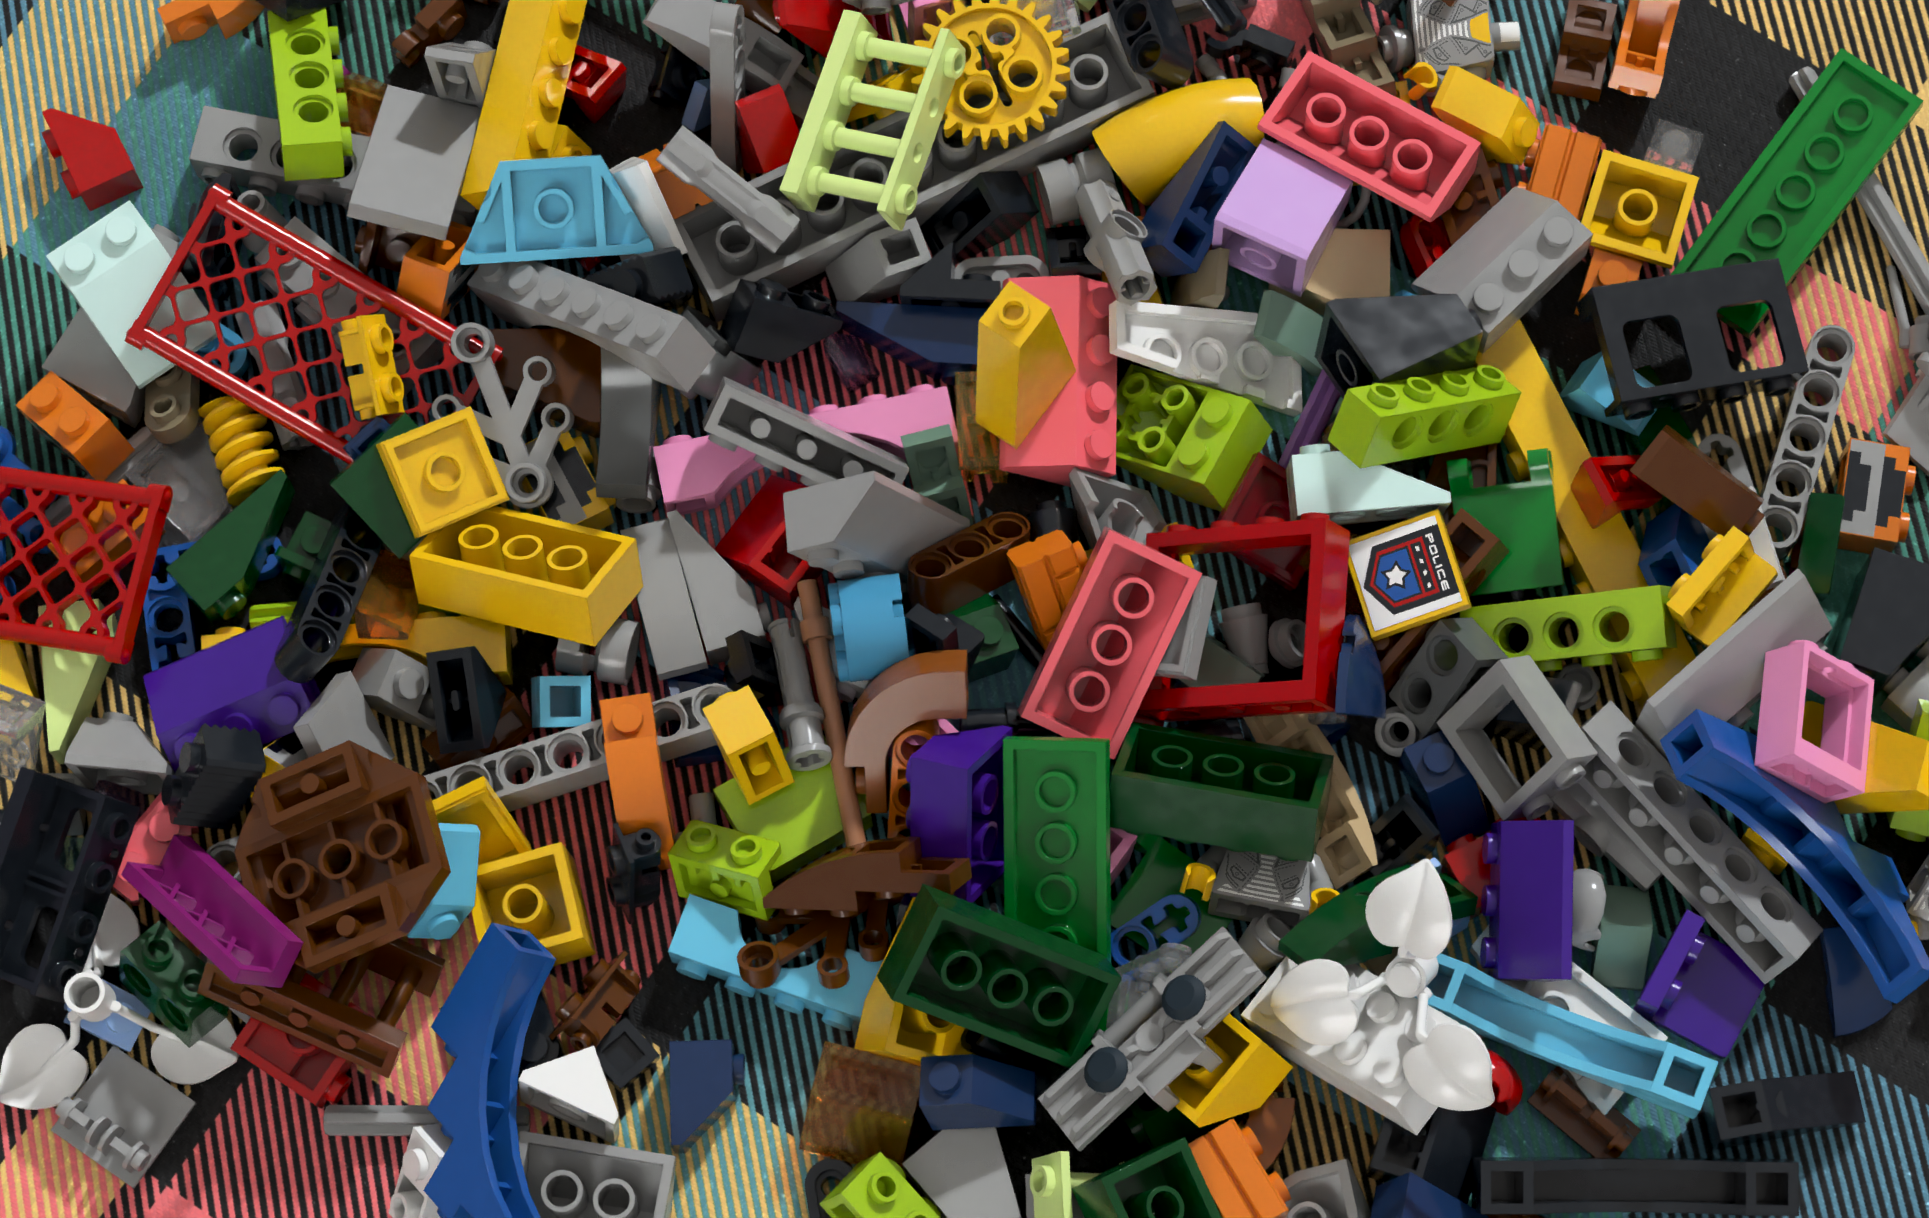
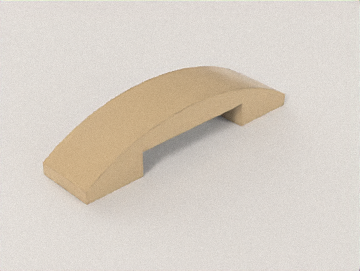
[1243,713,1378,890]

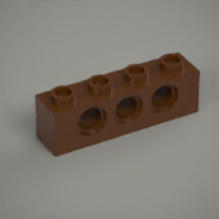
[1345,508,1509,695]

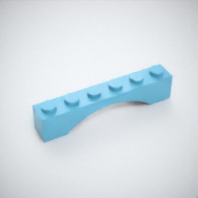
[1415,953,1718,1119]

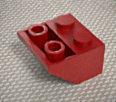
[714,475,824,611]

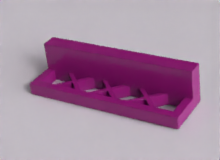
[121,834,304,988]

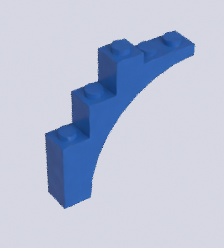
[1660,709,1929,1004]
[423,922,556,1218]

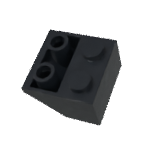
[1365,1106,1497,1204]

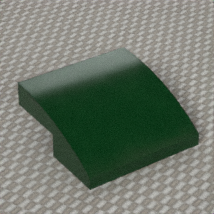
[330,412,425,559]

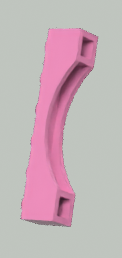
[653,384,960,515]

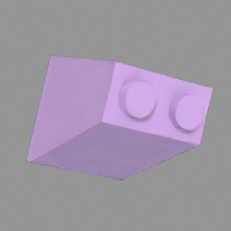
[1211,138,1353,297]

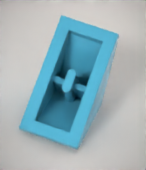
[1560,351,1657,436]

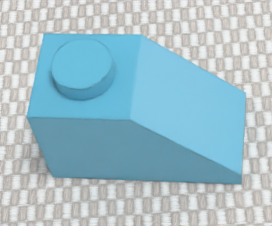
[407,823,480,940]

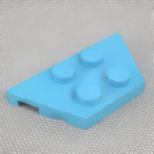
[460,155,654,265]

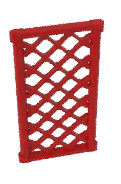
[125,183,504,464]
[0,466,173,665]

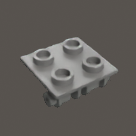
[51,1045,196,1188]

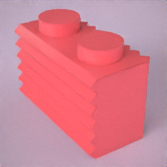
[110,792,199,906]

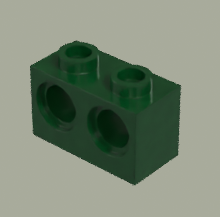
[118,920,229,1048]

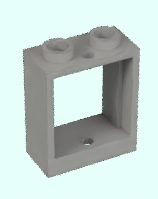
[1436,655,1598,821]

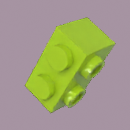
[820,1152,941,1218]

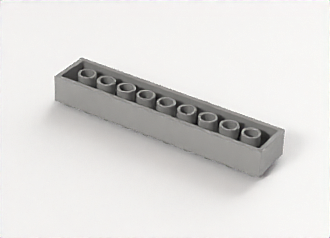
[673,11,1155,323]

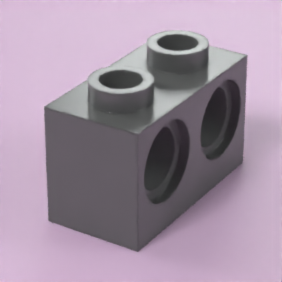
[1389,617,1509,736]

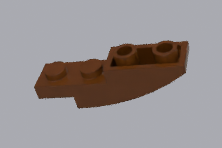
[762,837,972,917]

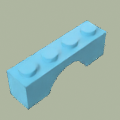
[668,894,883,1031]

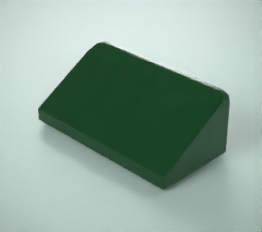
[1797,492,1845,602]

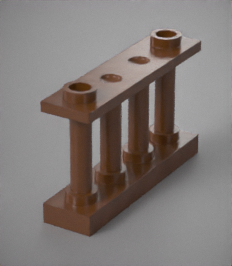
[197,939,445,1079]

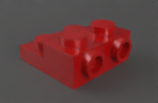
[230,973,376,1109]

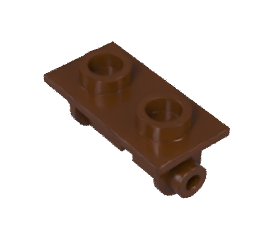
[548,950,641,1051]
[1527,1066,1641,1158]

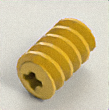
[198,396,285,506]

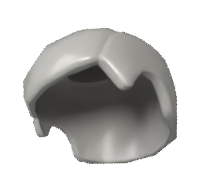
[1572,868,1607,952]

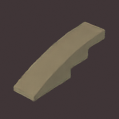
[1300,0,1396,96]

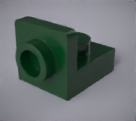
[274,511,332,586]

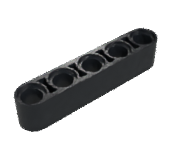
[1106,0,1194,90]
[274,502,384,683]

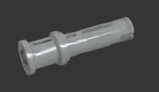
[768,617,833,771]

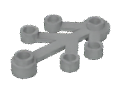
[431,322,574,509]

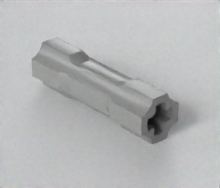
[656,126,801,254]
[235,300,320,451]

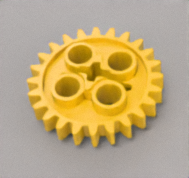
[910,0,1070,150]

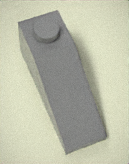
[424,41,497,108]
[667,510,772,665]

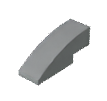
[620,518,708,681]

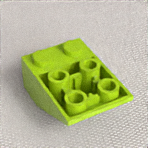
[1116,364,1273,511]

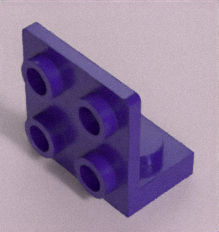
[1633,909,1765,1059]

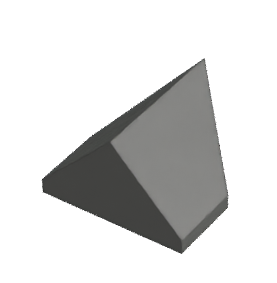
[1069,467,1166,551]

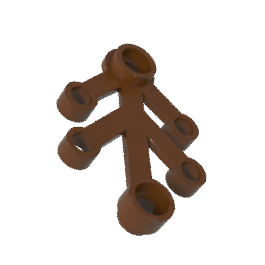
[737,895,904,989]

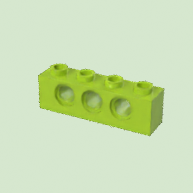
[267,7,353,181]
[1327,365,1522,469]
[1460,585,1677,672]

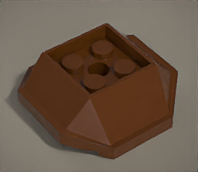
[234,740,451,974]

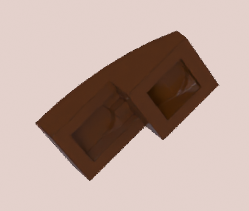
[1551,0,1617,102]

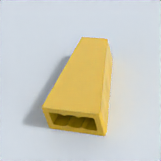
[975,280,1076,450]
[1802,701,1929,814]

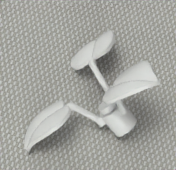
[1270,859,1495,1111]
[0,893,240,1110]

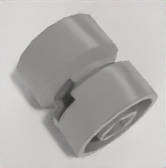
[1035,148,1116,226]
[555,618,641,686]

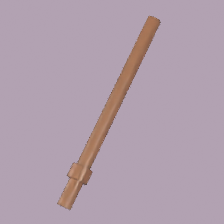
[797,579,866,847]

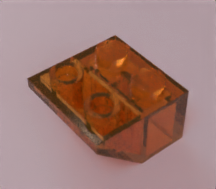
[798,1041,921,1168]

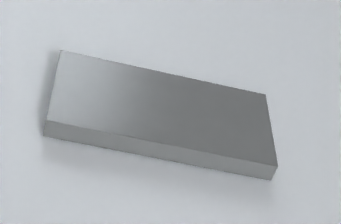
[347,85,482,241]

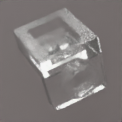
[1643,119,1705,175]

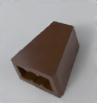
[489,328,602,438]
[1629,425,1765,537]

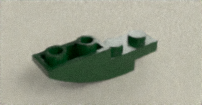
[1278,865,1478,966]

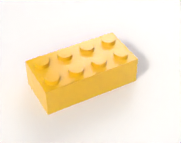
[409,506,643,647]

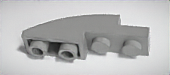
[642,0,819,129]

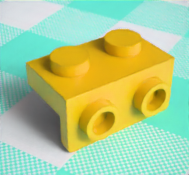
[1666,526,1778,647]

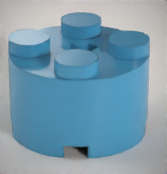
[828,573,909,682]

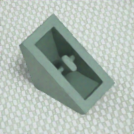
[1591,885,1653,991]

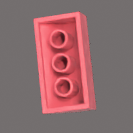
[1257,50,1481,222]
[999,275,1117,487]
[1017,526,1203,760]

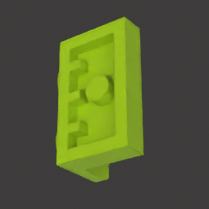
[668,820,782,921]

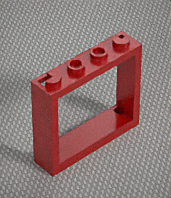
[1137,512,1350,722]

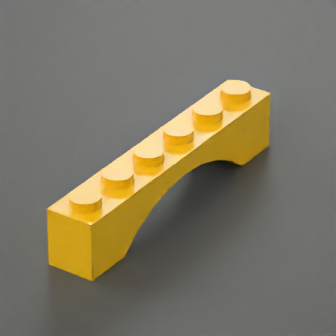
[201,611,513,685]

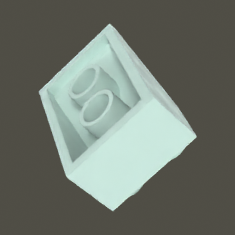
[46,200,223,389]
[1286,444,1451,525]

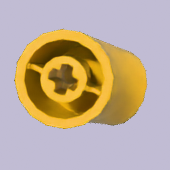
[1092,78,1264,206]

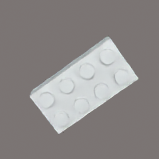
[1241,956,1459,1135]

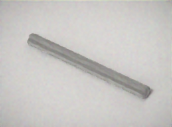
[1789,66,1929,315]

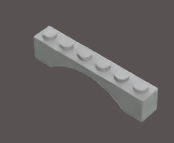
[466,261,717,393]

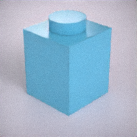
[531,675,591,728]

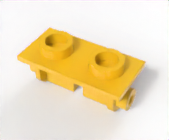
[338,314,405,420]

